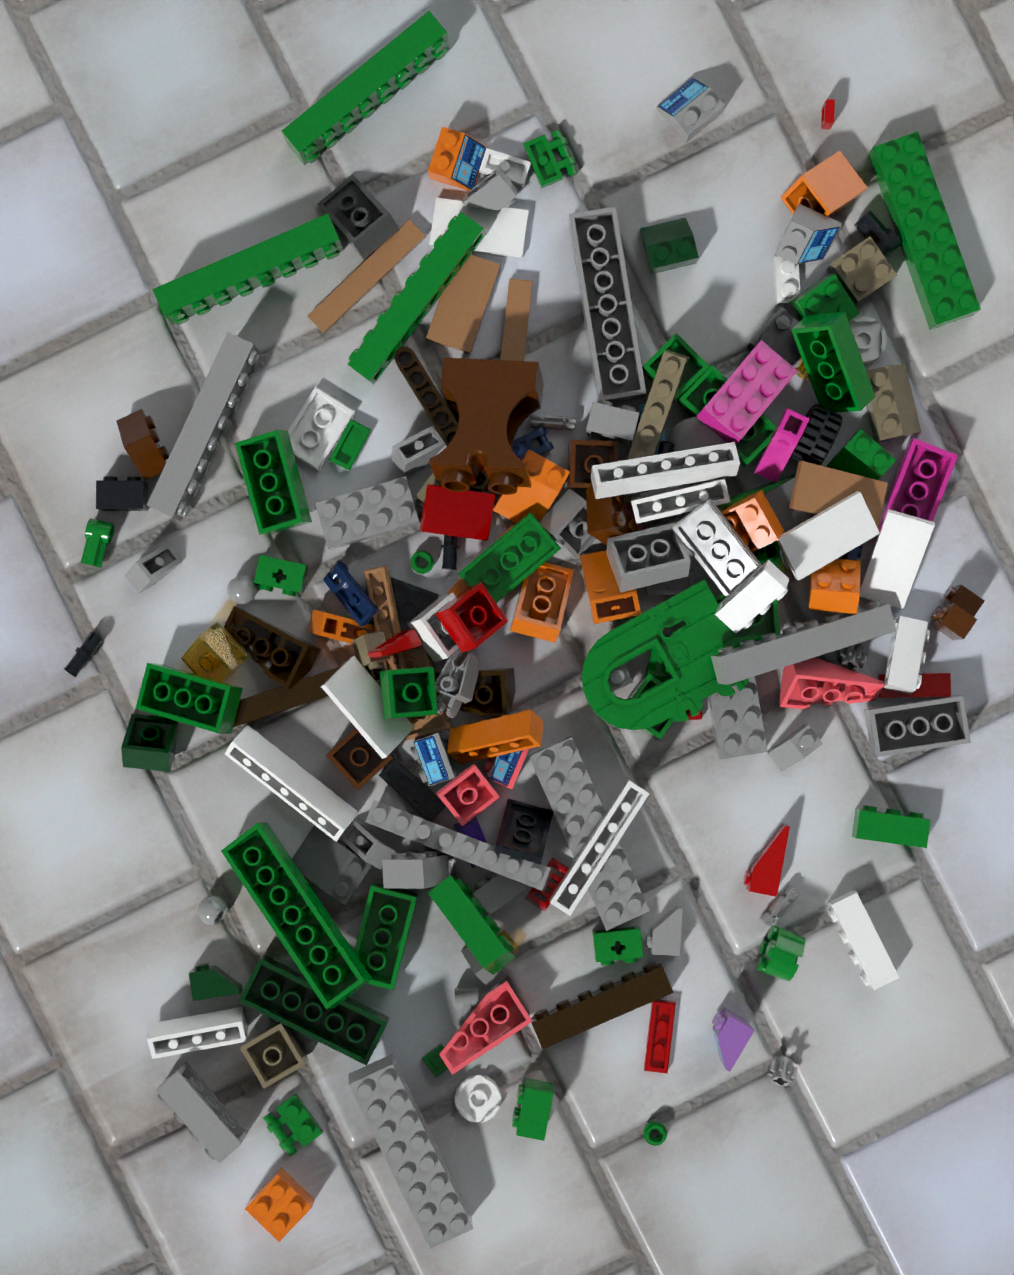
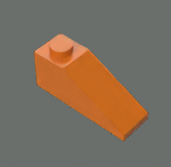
[307,609,376,644]

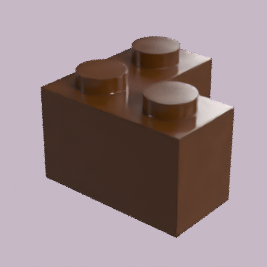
[116,409,170,481]
[586,488,637,545]
[930,585,985,640]

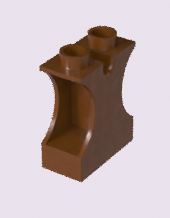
[429,357,544,495]

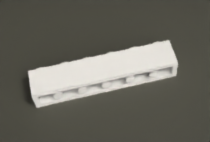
[591,442,740,499]
[225,725,359,841]
[549,779,650,916]

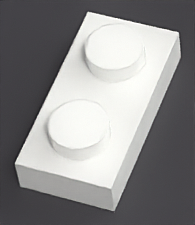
[479,148,531,187]
[774,256,800,305]

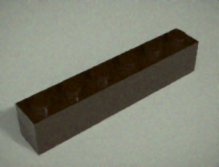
[531,962,674,1049]

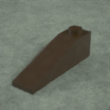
[224,606,321,689]
[436,668,516,718]

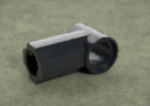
[854,210,902,258]

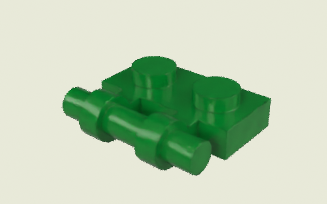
[523,129,578,189]
[263,1093,323,1157]

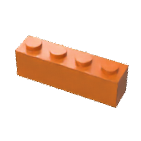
[447,710,544,764]

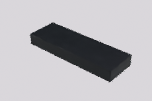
[378,758,446,822]

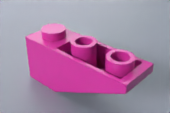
[754,407,809,483]

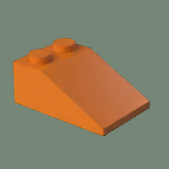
[493,448,570,523]
[510,562,574,643]

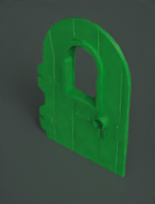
[582,579,749,730]

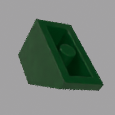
[189,963,243,1001]

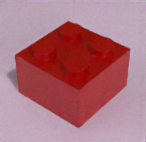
[435,582,508,653]

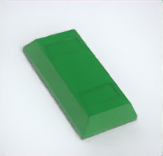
[329,419,371,471]

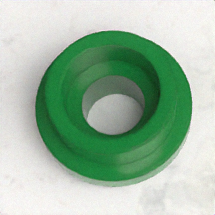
[410,550,434,574]
[643,1121,667,1146]

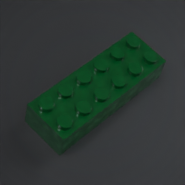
[239,954,390,1066]

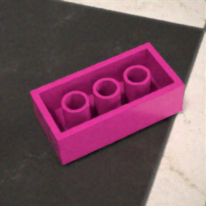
[697,340,798,445]
[878,438,958,531]

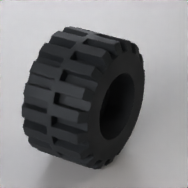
[790,404,842,466]

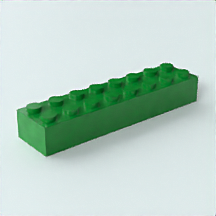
[281,11,449,166]
[868,131,981,330]
[152,213,343,325]
[221,822,372,1009]

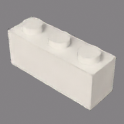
[715,560,789,633]
[883,616,930,694]

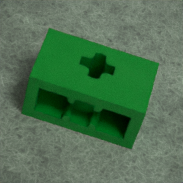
[254,555,309,597]
[592,926,643,965]

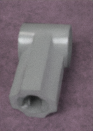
[454,987,479,1031]

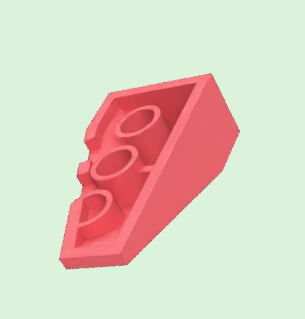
[779,657,885,709]
[439,981,533,1075]

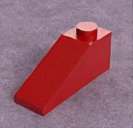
[743,824,790,897]

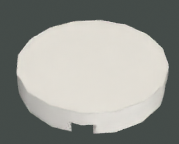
[849,316,887,364]
[455,1074,502,1123]

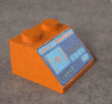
[428,127,487,191]

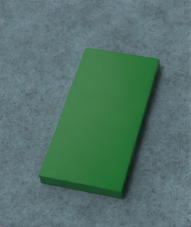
[458,512,561,603]

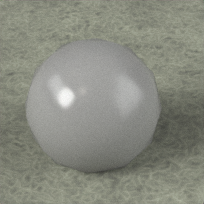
[227,576,257,604]
[198,896,228,925]

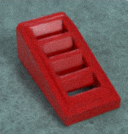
[367,629,422,658]
[525,857,569,911]

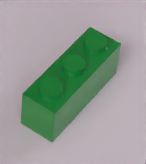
[852,805,931,848]

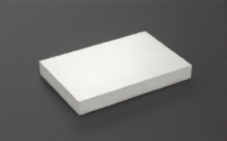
[288,386,356,471]

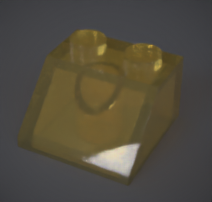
[181,622,250,682]

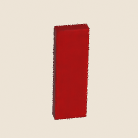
[878,673,951,698]
[644,1000,676,1074]

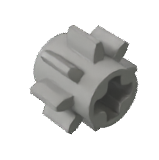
[767,1056,798,1086]

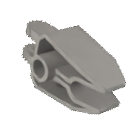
[435,649,479,718]

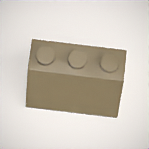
[866,364,921,443]

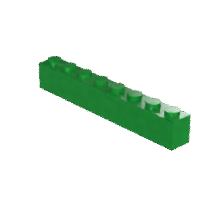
[347,212,486,385]

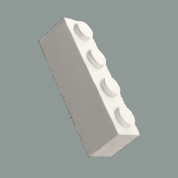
[631,477,730,524]
[827,890,900,990]
[147,1006,248,1059]

